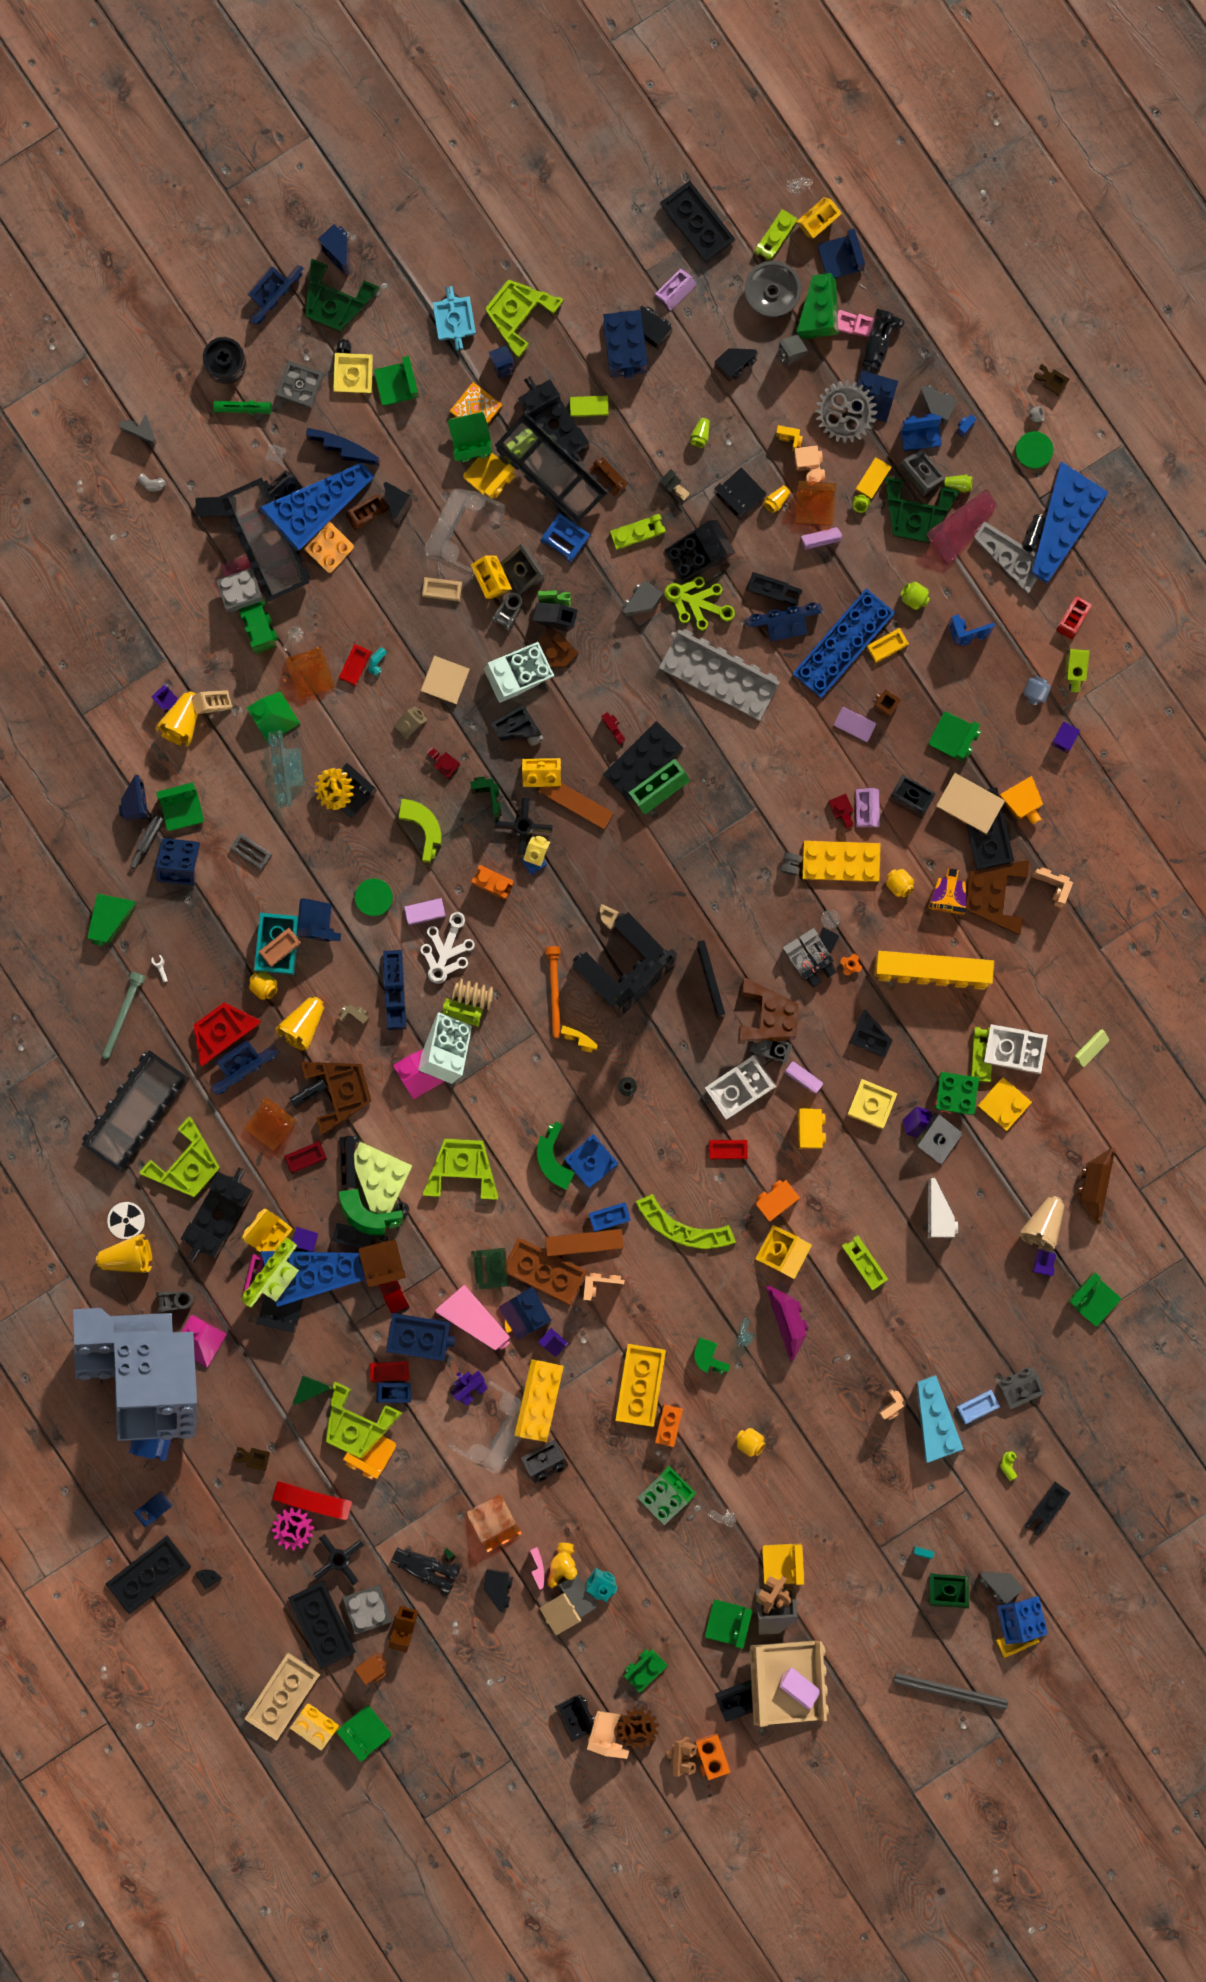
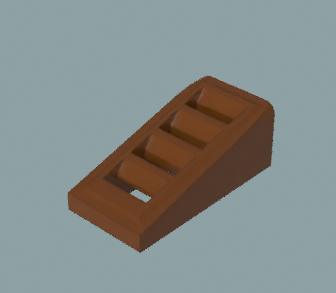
[346,493,389,530]

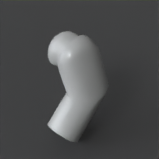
[137,473,166,492]

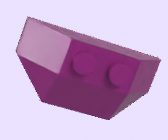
[765,1286,808,1361]

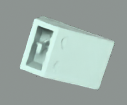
[483,642,554,703]
[418,1012,472,1084]

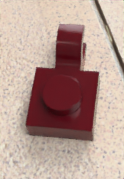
[427,747,461,779]
[828,794,854,829]

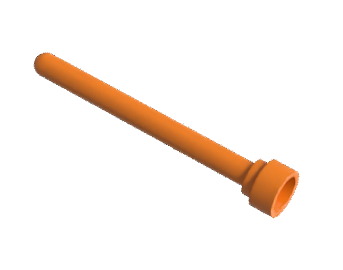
[545,946,561,1039]

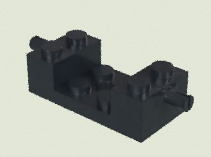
[518,376,589,467]
[180,1167,254,1262]

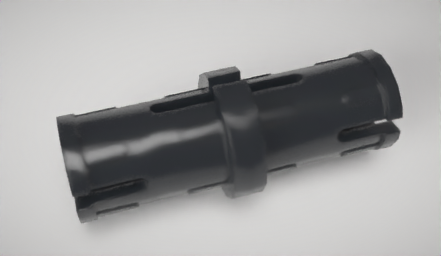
[1023,514,1045,552]
[289,1078,328,1108]

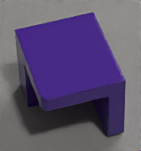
[151,684,178,713]
[1051,722,1080,753]
[903,1106,933,1138]
[292,1227,318,1252]
[1032,1249,1056,1276]
[538,1328,568,1357]

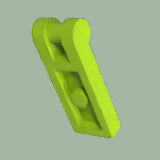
[754,209,798,261]
[610,514,666,550]
[971,1027,992,1082]
[842,1235,888,1290]

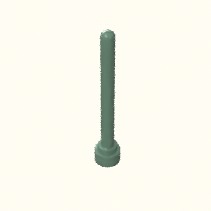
[102,971,146,1059]

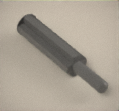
[130,814,164,869]

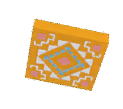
[450,382,503,425]

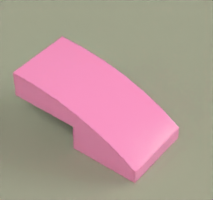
[838,310,874,338]
[530,1546,544,1589]

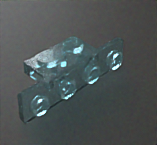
[268,730,305,808]

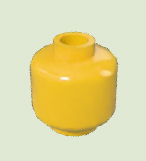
[886,869,914,898]
[249,972,278,1000]
[736,1428,766,1457]

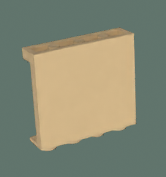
[750,1640,829,1727]

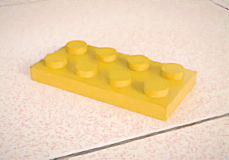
[802,841,880,882]
[615,1344,666,1427]
[514,1359,564,1442]

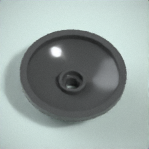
[745,261,801,317]

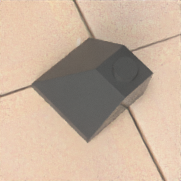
[756,1587,798,1635]

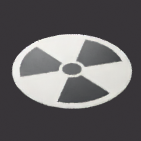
[107,1202,145,1239]

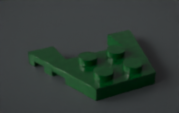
[306,259,380,333]
[885,476,959,544]

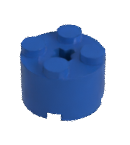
[129,1438,171,1461]

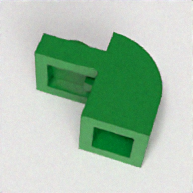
[694,1337,731,1374]

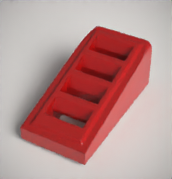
[1056,596,1092,639]

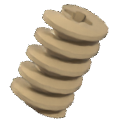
[452,978,493,1011]

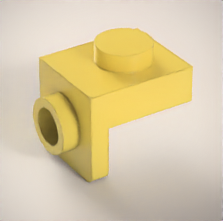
[524,836,550,866]

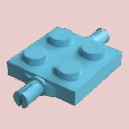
[433,286,476,351]

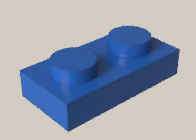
[589,1202,631,1232]

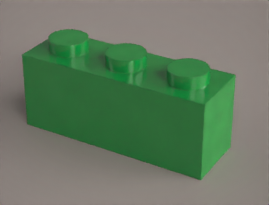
[629,759,690,815]

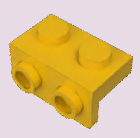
[290,1704,339,1751]

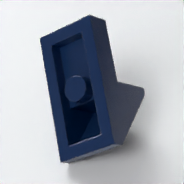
[376,1383,411,1403]

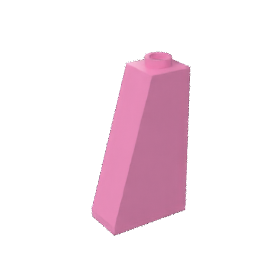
[435,1285,510,1350]

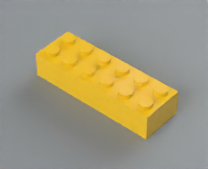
[874,951,994,990]

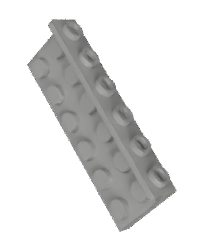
[659,629,780,721]

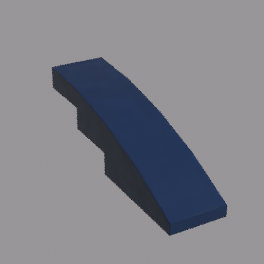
[306,428,380,466]
[383,950,407,1030]

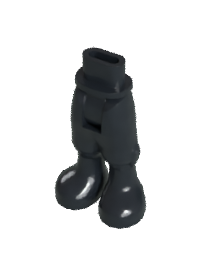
[861,309,905,374]
[391,1547,462,1599]

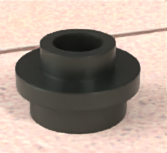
[618,1077,637,1096]

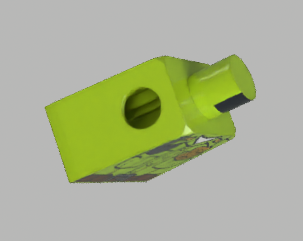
[1064,649,1090,692]

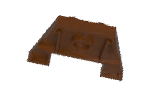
[966,860,1029,935]
[738,978,798,1044]
[301,1061,372,1135]

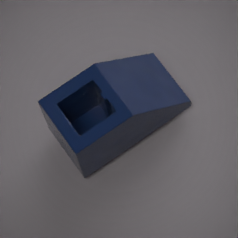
[489,346,515,378]

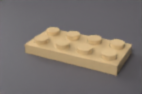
[245,1652,320,1741]

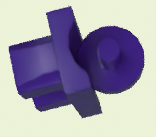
[451,1370,488,1406]

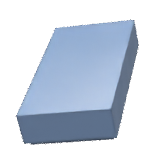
[957,1390,1000,1424]

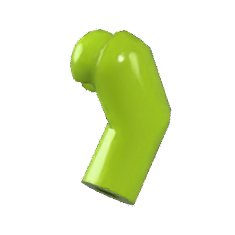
[1000,1451,1017,1481]

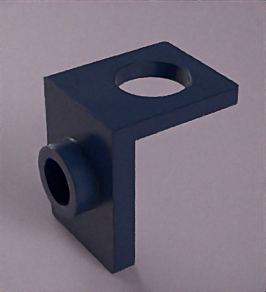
[133,1491,172,1528]

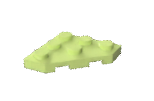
[354,1142,412,1214]

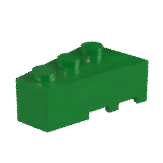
[797,273,839,339]
[239,594,278,654]

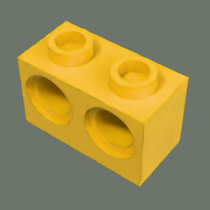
[796,197,842,238]
[471,556,512,599]

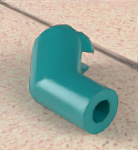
[368,647,387,676]

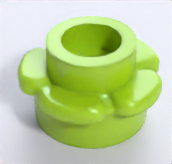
[852,495,870,513]

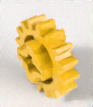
[314,768,354,810]

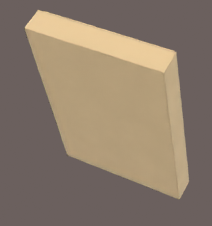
[936,773,1005,834]

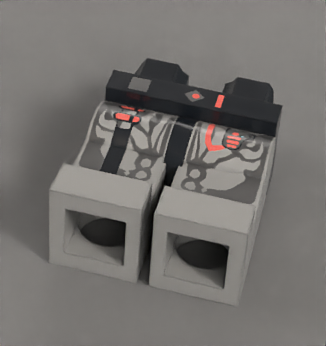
[782,928,836,988]

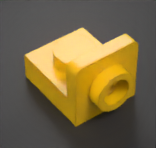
[776,425,803,451]

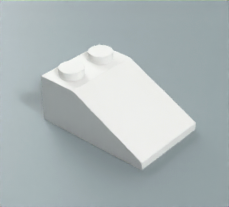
[928,1178,958,1238]

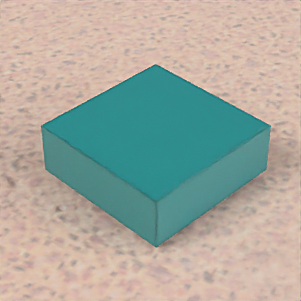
[913,1546,934,1559]

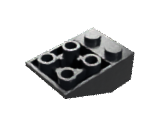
[664,520,736,583]

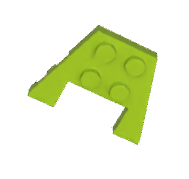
[485,280,564,358]
[139,1116,220,1197]
[423,1139,498,1200]
[326,1382,402,1459]

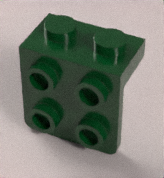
[470,777,502,821]

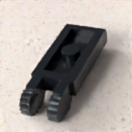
[747,572,802,606]
[332,1223,389,1248]
[1024,1481,1071,1536]

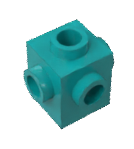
[585,1568,617,1602]

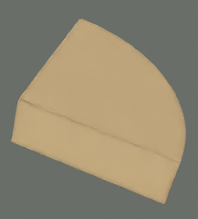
[600,904,619,930]

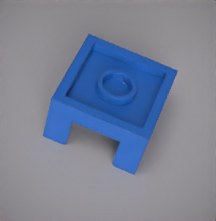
[564,1134,618,1189]

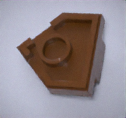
[538,627,579,668]

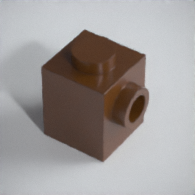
[873,689,901,719]

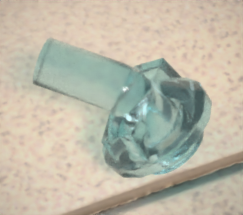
[737,1318,755,1346]

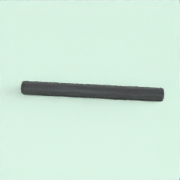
[893,1673,1008,1710]

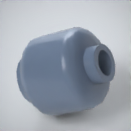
[1023,676,1051,705]

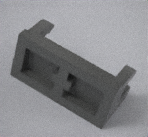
[557,1574,597,1618]

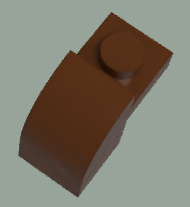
[388,1606,419,1653]

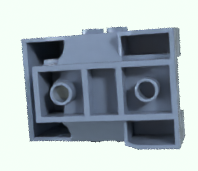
[73,1308,197,1441]

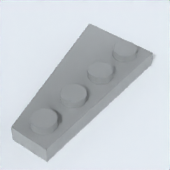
[973,522,1038,594]

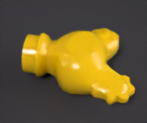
[547,1543,577,1588]

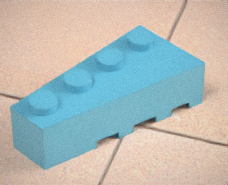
[916,1375,963,1463]

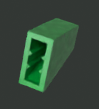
[88,894,137,946]

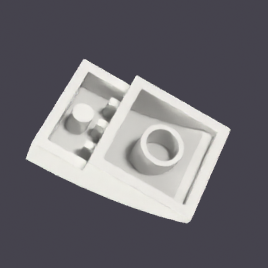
[984,1024,1048,1074]
[705,1055,777,1120]

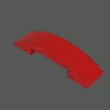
[272,1481,352,1520]

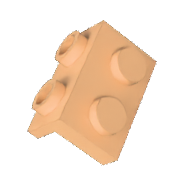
[878,1389,904,1420]

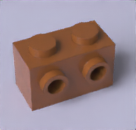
[355,1652,388,1685]

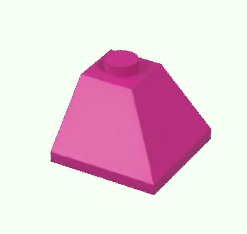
[393,1049,445,1100]
[182,1315,227,1368]

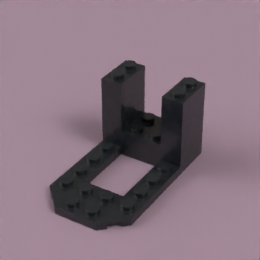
[572,912,677,1018]

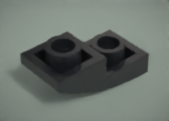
[195,497,237,517]

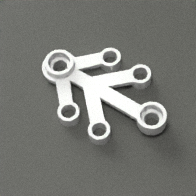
[421,912,475,984]

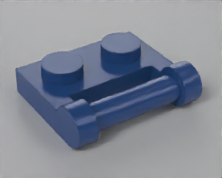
[540,513,590,563]

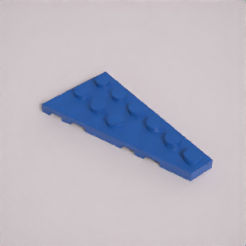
[1031,461,1108,584]
[259,463,374,551]
[260,1251,366,1307]

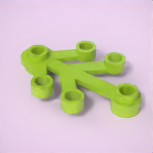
[665,577,735,631]

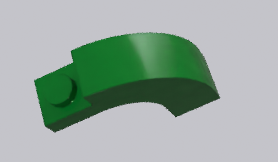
[537,1121,575,1190]
[338,1189,403,1235]

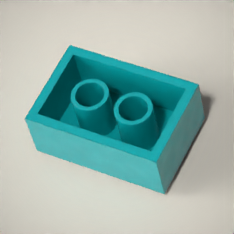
[254,913,298,975]

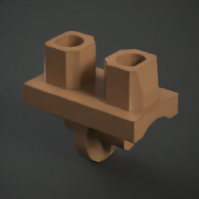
[756,1576,791,1614]
[666,1737,697,1777]

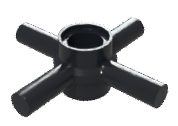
[495,798,553,856]
[313,1534,364,1585]

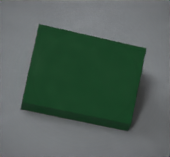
[293,1375,333,1405]
[928,1573,970,1609]

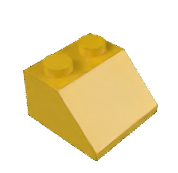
[797,1108,826,1149]
[755,1225,812,1279]

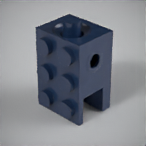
[603,310,648,379]
[386,1313,455,1361]

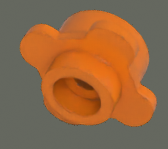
[840,954,862,975]

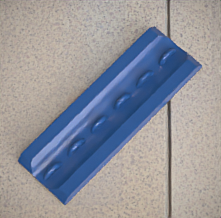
[792,588,895,698]

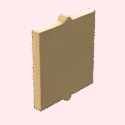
[539,1593,581,1635]

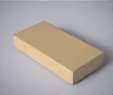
[422,577,462,602]

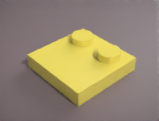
[334,353,373,393]
[847,1079,897,1130]

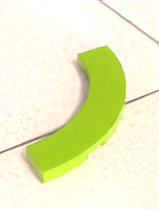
[635,1194,736,1249]

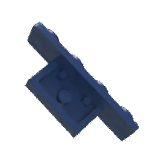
[247,265,304,325]
[746,602,823,642]
[211,1040,279,1095]

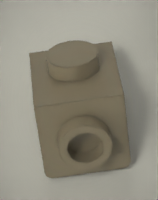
[393,707,427,739]
[338,1004,369,1025]

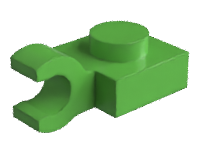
[538,590,571,606]

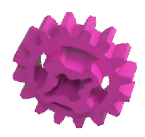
[272,1507,315,1550]

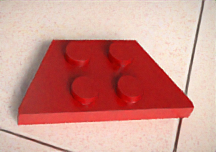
[193,1002,262,1067]

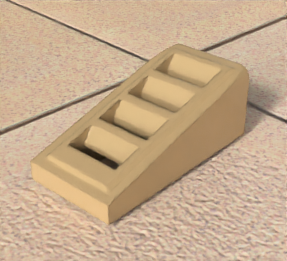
[191,690,233,714]

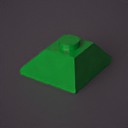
[246,691,300,743]

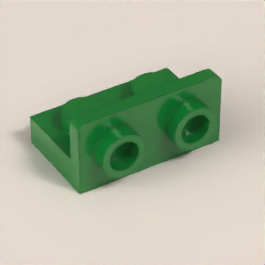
[623,1648,668,1693]

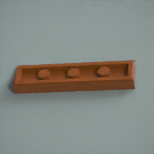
[538,783,614,830]
[545,1229,624,1256]

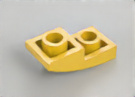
[561,1026,598,1053]

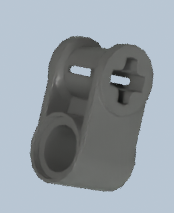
[491,593,523,631]
[156,1291,195,1312]

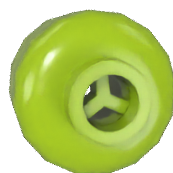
[900,581,930,610]

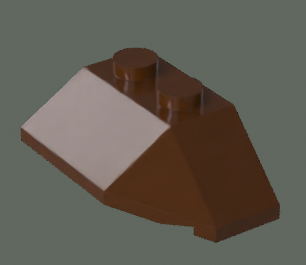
[1077,1148,1115,1225]

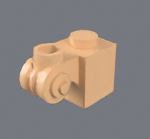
[794,446,825,487]

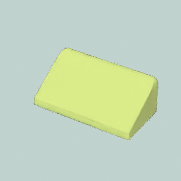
[1074,1029,1109,1067]

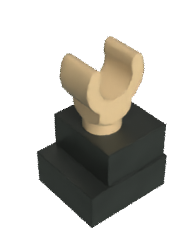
[658,469,690,500]

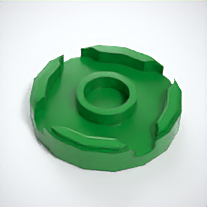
[1015,431,1054,470]
[355,878,393,916]

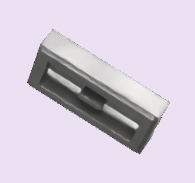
[230,833,272,870]

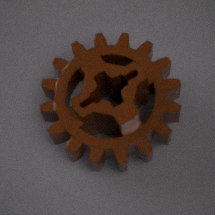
[617,1706,659,1750]

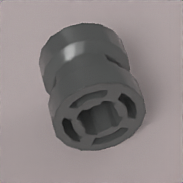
[780,853,803,876]

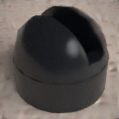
[336,339,352,354]
[394,1202,409,1217]

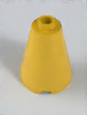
[155,691,198,747]
[275,997,325,1051]
[96,1234,152,1273]

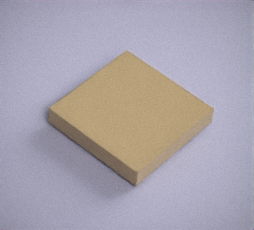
[421,656,470,705]

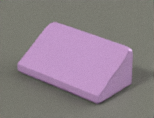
[654,268,696,310]
[801,527,842,550]
[833,707,876,742]
[856,788,880,827]
[405,898,446,925]
[785,1062,823,1095]
[780,1668,820,1710]

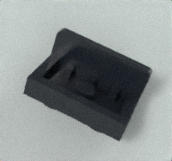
[714,1680,753,1722]
[555,1694,594,1742]

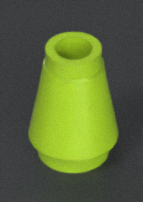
[690,418,710,448]
[945,474,973,493]

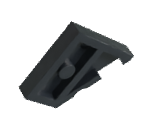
[491,705,541,741]
[849,1009,892,1058]

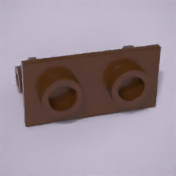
[589,457,628,497]

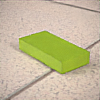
[570,396,608,417]

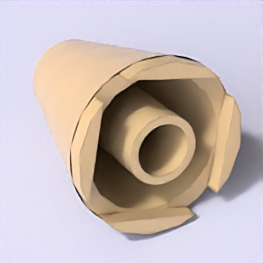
[1019,1196,1065,1252]

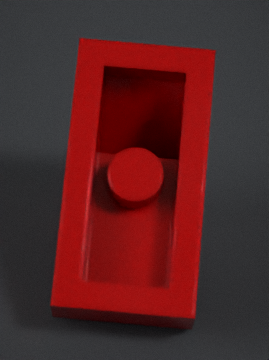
[379,1280,409,1314]

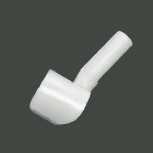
[151,955,168,983]

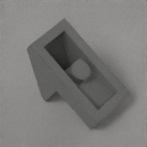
[119,414,157,446]

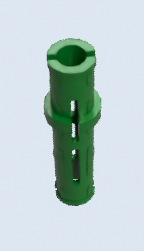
[214,400,272,415]

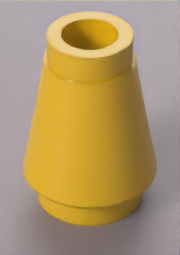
[763,485,791,513]

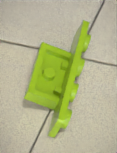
[241,1238,299,1308]

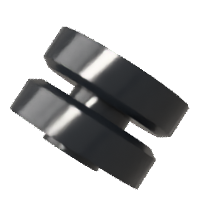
[203,337,247,384]

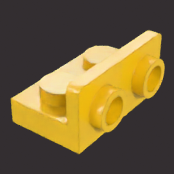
[522,758,561,787]

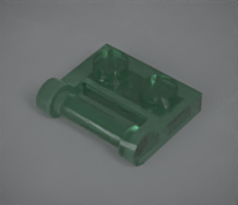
[471,1248,509,1290]

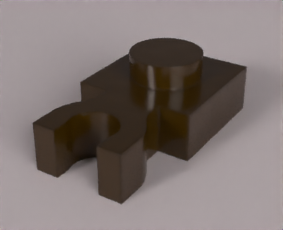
[1033,364,1070,396]
[234,1447,271,1471]

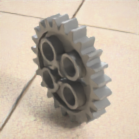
[815,380,877,443]

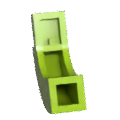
[399,799,442,863]

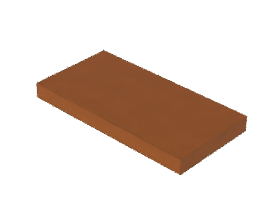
[501,1237,587,1306]

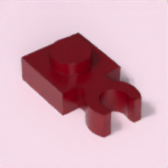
[601,712,626,745]

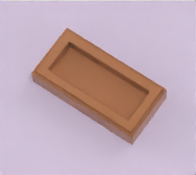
[259,928,301,967]

